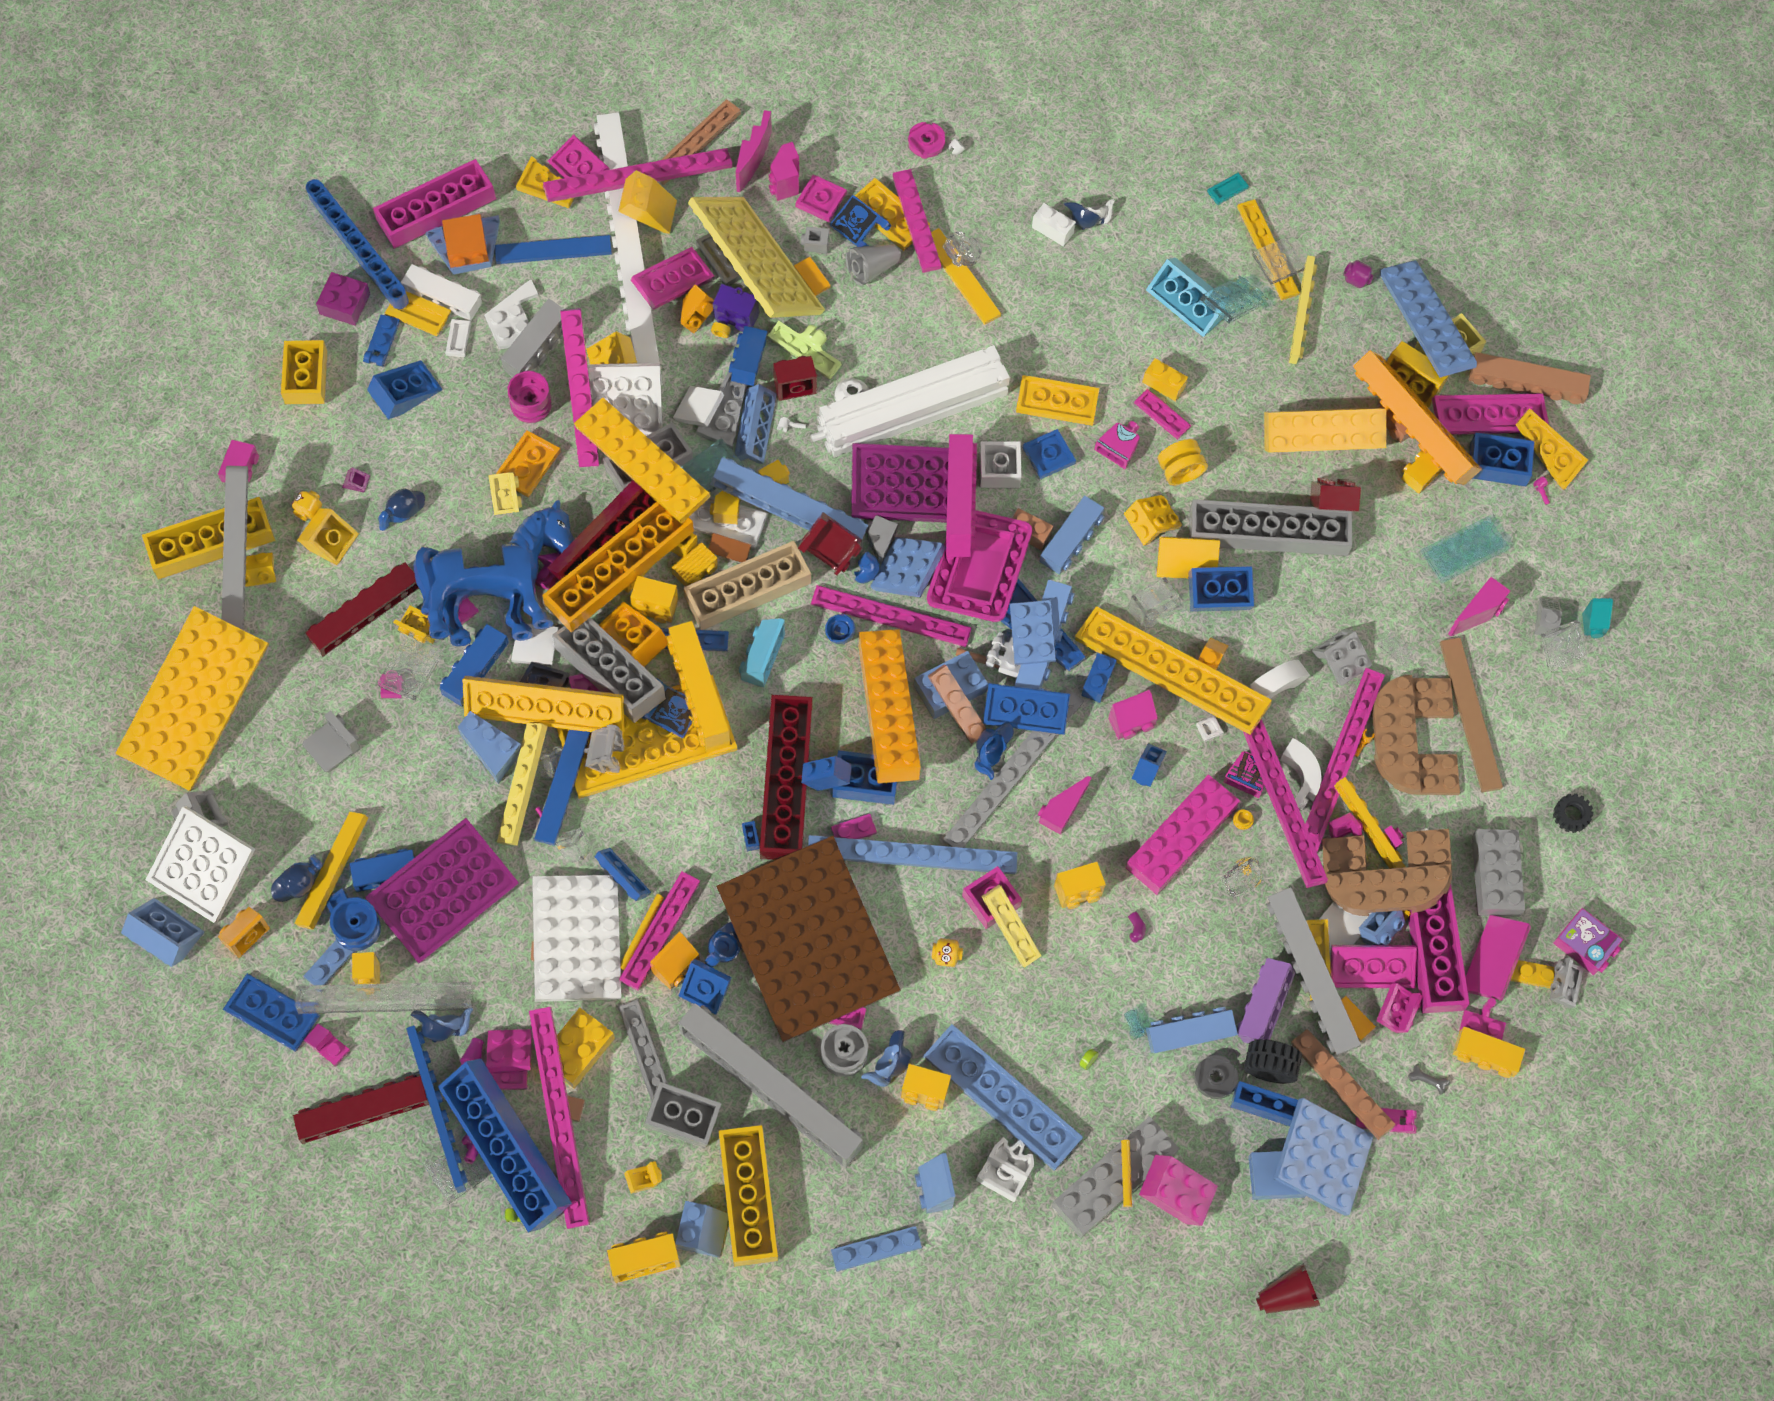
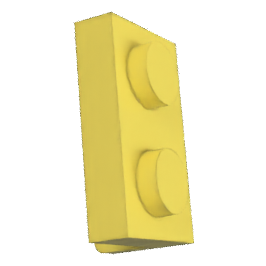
[488,472,522,515]

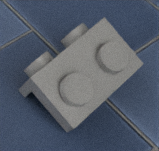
[1550,957,1584,1009]

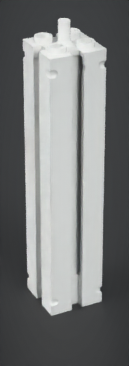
[811,345,1010,458]

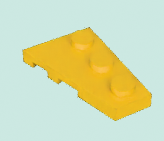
[516,156,574,208]

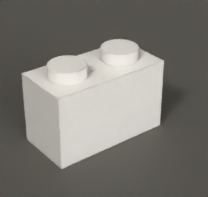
[1032,203,1076,247]

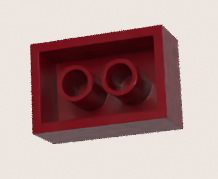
[1310,478,1361,512]

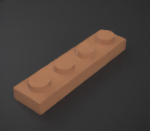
[928,665,986,744]

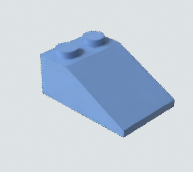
[915,1153,955,1214]

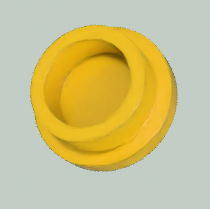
[1233,809,1254,830]

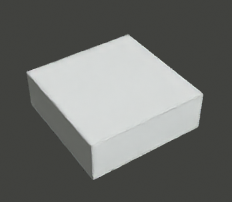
[1196,716,1224,742]

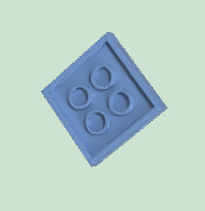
[870,537,946,598]

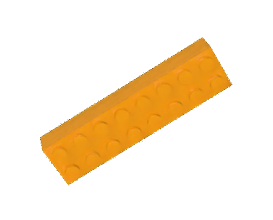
[1353,350,1482,485]
[542,502,694,633]
[858,629,921,783]

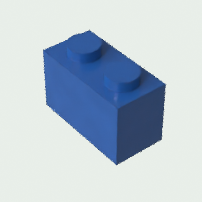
[1081,653,1117,703]
[801,756,851,791]

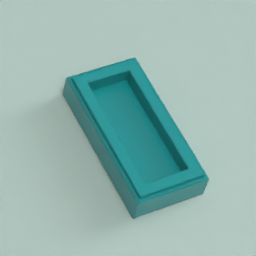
[1207,172,1249,205]

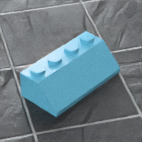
[1146,257,1233,337]

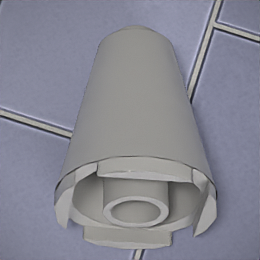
[846,244,901,286]

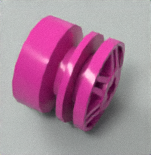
[507,371,552,423]

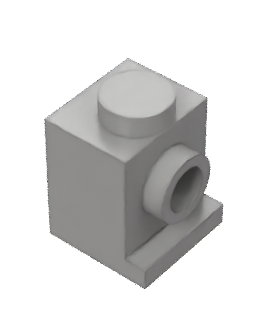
[801,226,829,254]

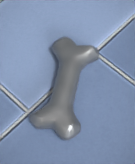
[1408,1064,1450,1095]

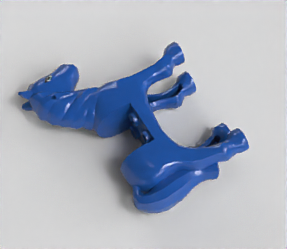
[414,500,575,647]

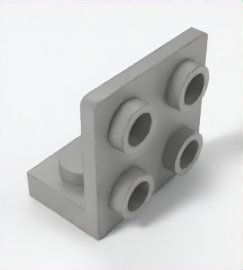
[1312,629,1372,686]

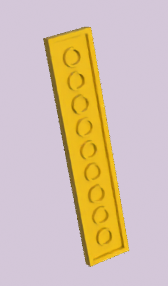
[1075,606,1272,735]

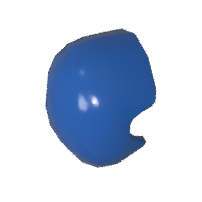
[854,552,879,584]
[825,614,856,644]

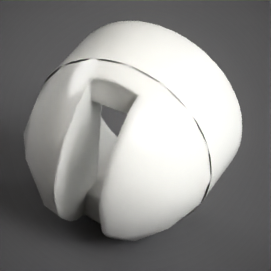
[949,138,965,155]

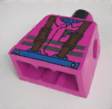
[1223,751,1264,798]

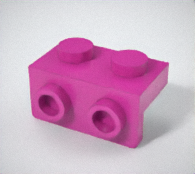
[1376,983,1423,1033]

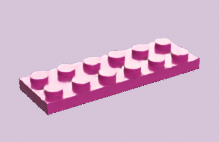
[1432,394,1549,434]

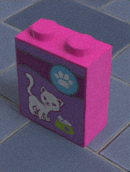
[1553,908,1623,975]

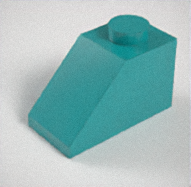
[1582,598,1613,638]

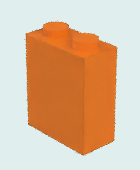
[442,214,489,268]

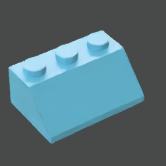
[739,618,785,688]

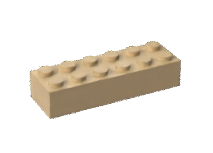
[684,541,811,630]

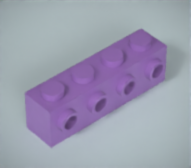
[1237,958,1296,1044]

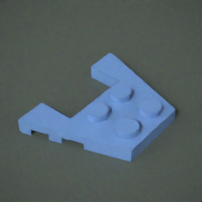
[426,215,500,275]

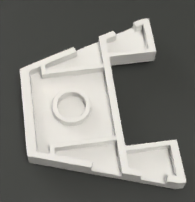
[484,280,560,349]

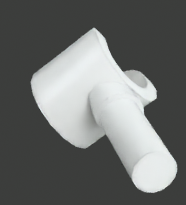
[777,417,806,432]

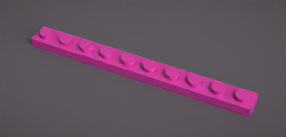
[543,148,732,202]
[1305,668,1385,852]
[1243,718,1328,888]
[529,1007,590,1229]

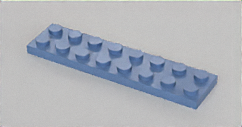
[1380,260,1477,378]
[923,1024,1083,1171]

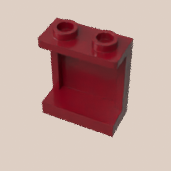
[798,512,862,576]

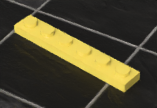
[1289,255,1317,364]
[497,723,548,846]

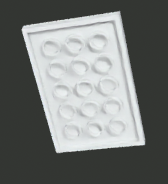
[532,875,621,1002]

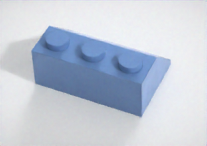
[121,898,204,967]

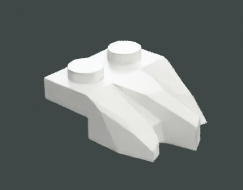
[976,1137,1034,1202]

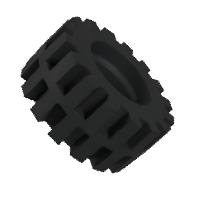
[1553,793,1593,833]

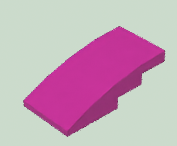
[736,110,772,192]

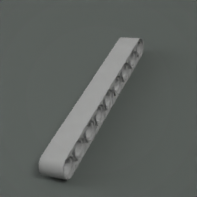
[221,466,248,630]

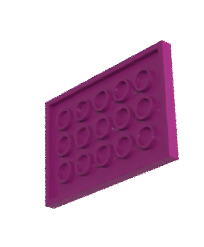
[851,443,949,523]
[365,818,519,964]

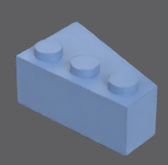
[458,711,521,783]

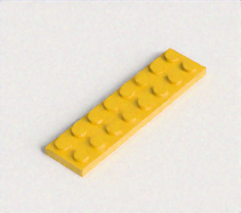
[574,397,711,524]
[463,676,624,735]

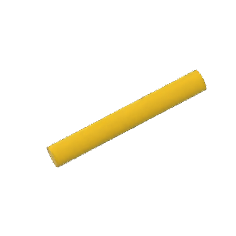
[1121,1140,1132,1207]

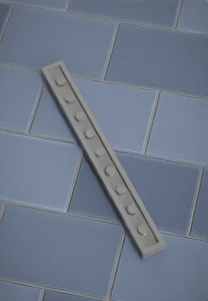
[943,689,1084,848]

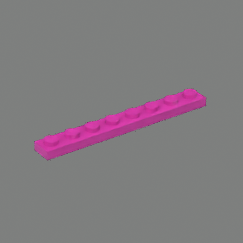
[560,308,599,467]

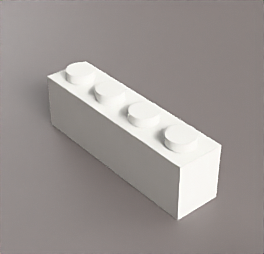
[401,264,482,321]

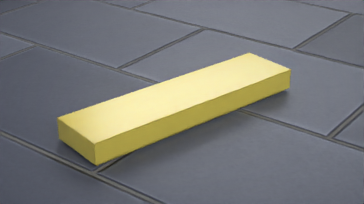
[981,885,1041,968]

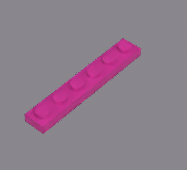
[892,169,941,273]
[619,871,700,991]

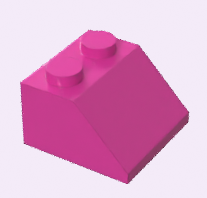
[1108,690,1158,740]

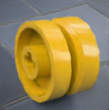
[1157,439,1208,486]

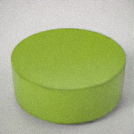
[1079,1048,1099,1070]

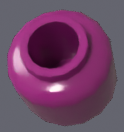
[1343,260,1373,288]

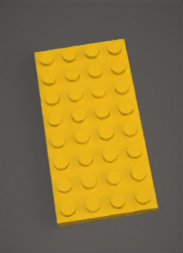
[115,606,269,791]
[557,675,738,799]

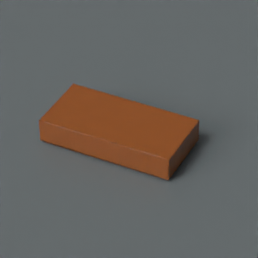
[708,533,752,563]

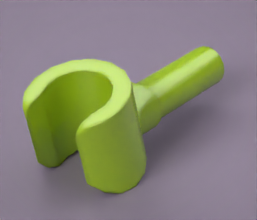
[505,1208,521,1222]

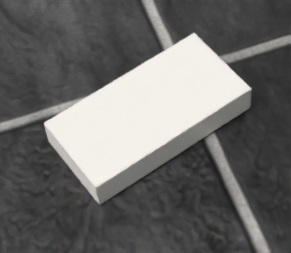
[445,319,471,357]

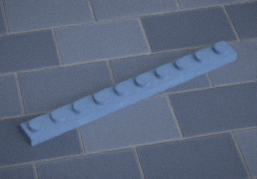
[808,835,1017,874]

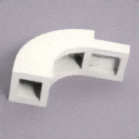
[1250,660,1310,699]
[1280,738,1321,811]

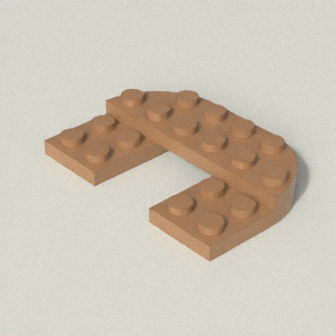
[1371,675,1460,795]
[1322,829,1452,916]

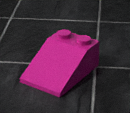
[1448,577,1510,636]

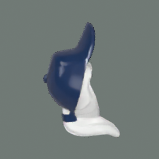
[1063,199,1115,230]

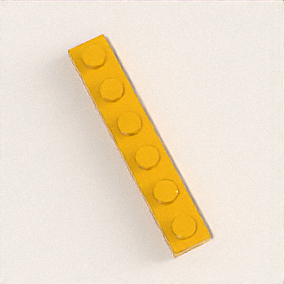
[1334,777,1406,869]

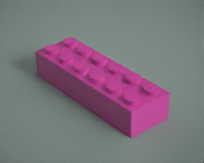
[373,159,496,249]
[946,434,977,557]
[1126,774,1240,895]
[1408,884,1470,1014]

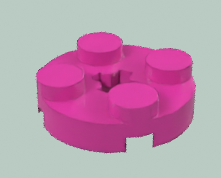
[908,122,945,159]

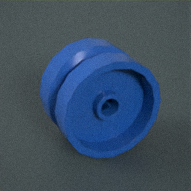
[330,897,381,951]

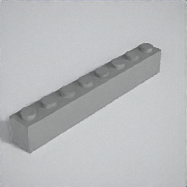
[1266,887,1361,1056]

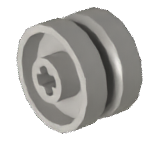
[820,1024,868,1077]

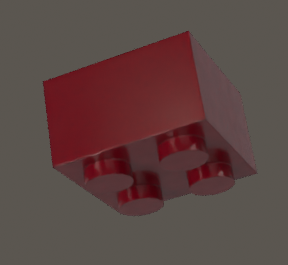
[773,356,817,401]

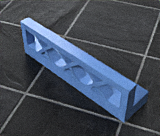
[734,384,777,464]

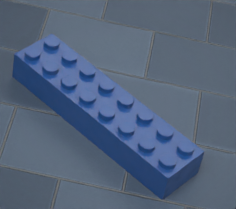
[438,1059,572,1233]

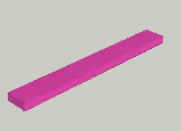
[811,585,972,647]

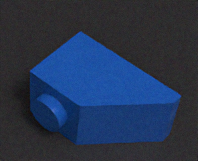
[1131,743,1167,787]

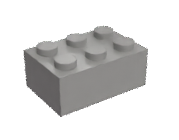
[643,1082,722,1148]

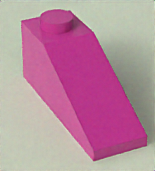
[1038,776,1091,835]

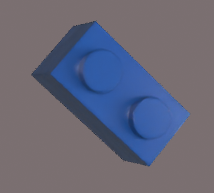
[742,821,760,852]

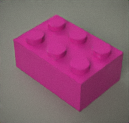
[1139,1155,1218,1226]

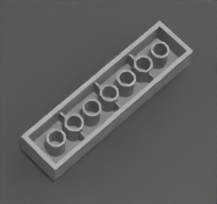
[1189,499,1352,556]

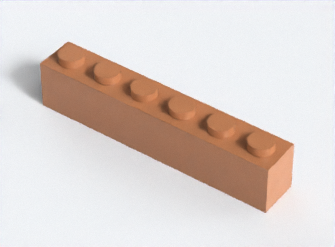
[1468,352,1591,404]

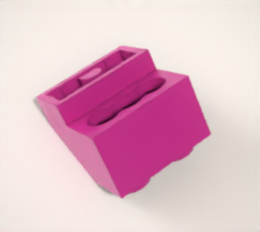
[768,142,799,201]

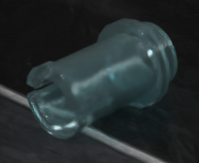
[1124,1010,1146,1039]

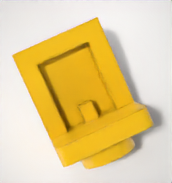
[624,1161,662,1194]

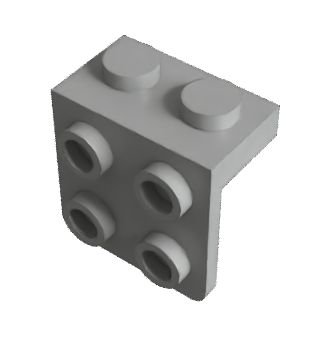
[302,711,360,772]

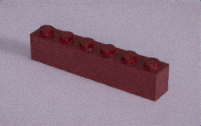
[305,562,419,657]
[292,1075,429,1144]

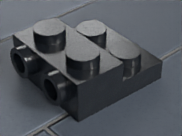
[520,662,569,687]

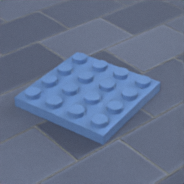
[1274,1098,1374,1216]

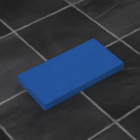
[983,683,1070,735]
[223,973,320,1052]

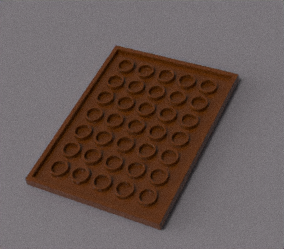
[716,836,901,1043]

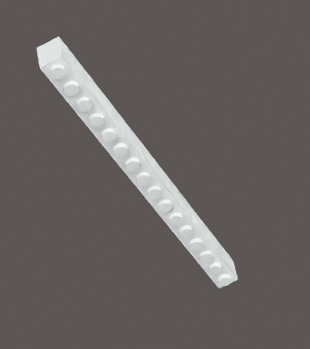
[594,113,663,385]

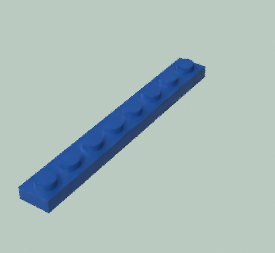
[406,1025,468,1194]

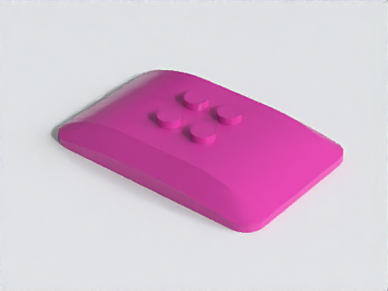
[926,510,1032,622]

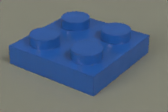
[1022,429,1076,479]
[678,959,732,1015]

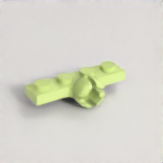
[767,321,842,380]

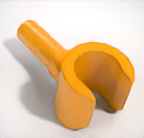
[1355,729,1375,757]

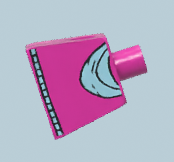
[1094,421,1140,469]

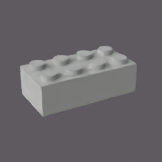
[501,298,564,377]
[603,422,693,492]
[1472,829,1525,917]

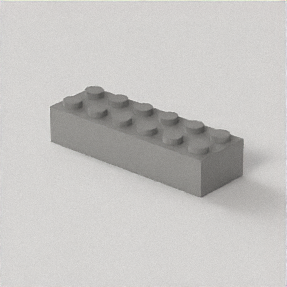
[552,618,666,723]
[1052,1116,1180,1239]

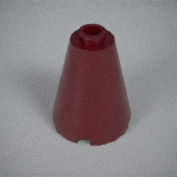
[1256,1263,1320,1314]

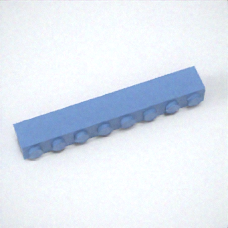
[710,457,868,539]

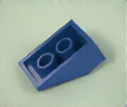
[367,360,443,420]

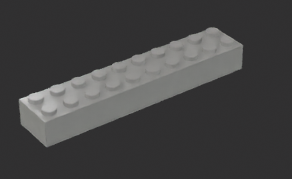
[678,1003,863,1169]

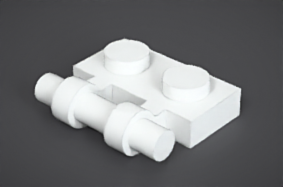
[986,632,1021,678]

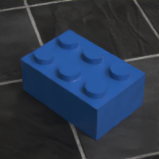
[1469,433,1534,487]
[1188,566,1254,612]
[833,750,897,805]

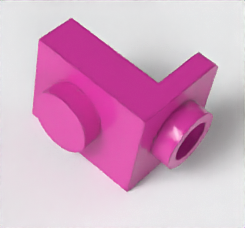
[1329,812,1363,838]
[1383,826,1405,850]

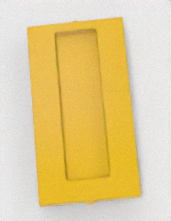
[385,291,451,336]

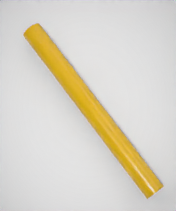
[620,894,664,971]

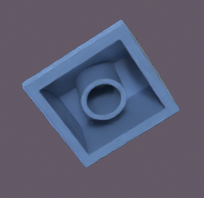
[675,1201,728,1258]

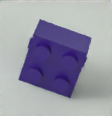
[713,284,760,332]

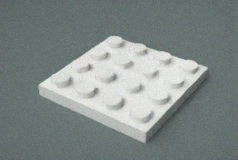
[588,363,663,436]
[146,806,255,923]

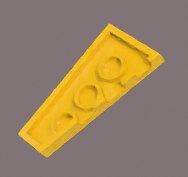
[1515,409,1588,490]

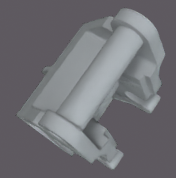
[584,725,624,773]
[171,790,228,828]

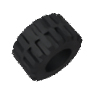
[1244,1039,1302,1084]

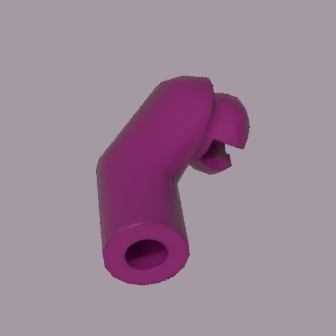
[1128,911,1146,943]

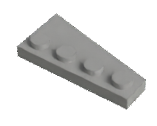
[696,371,747,449]

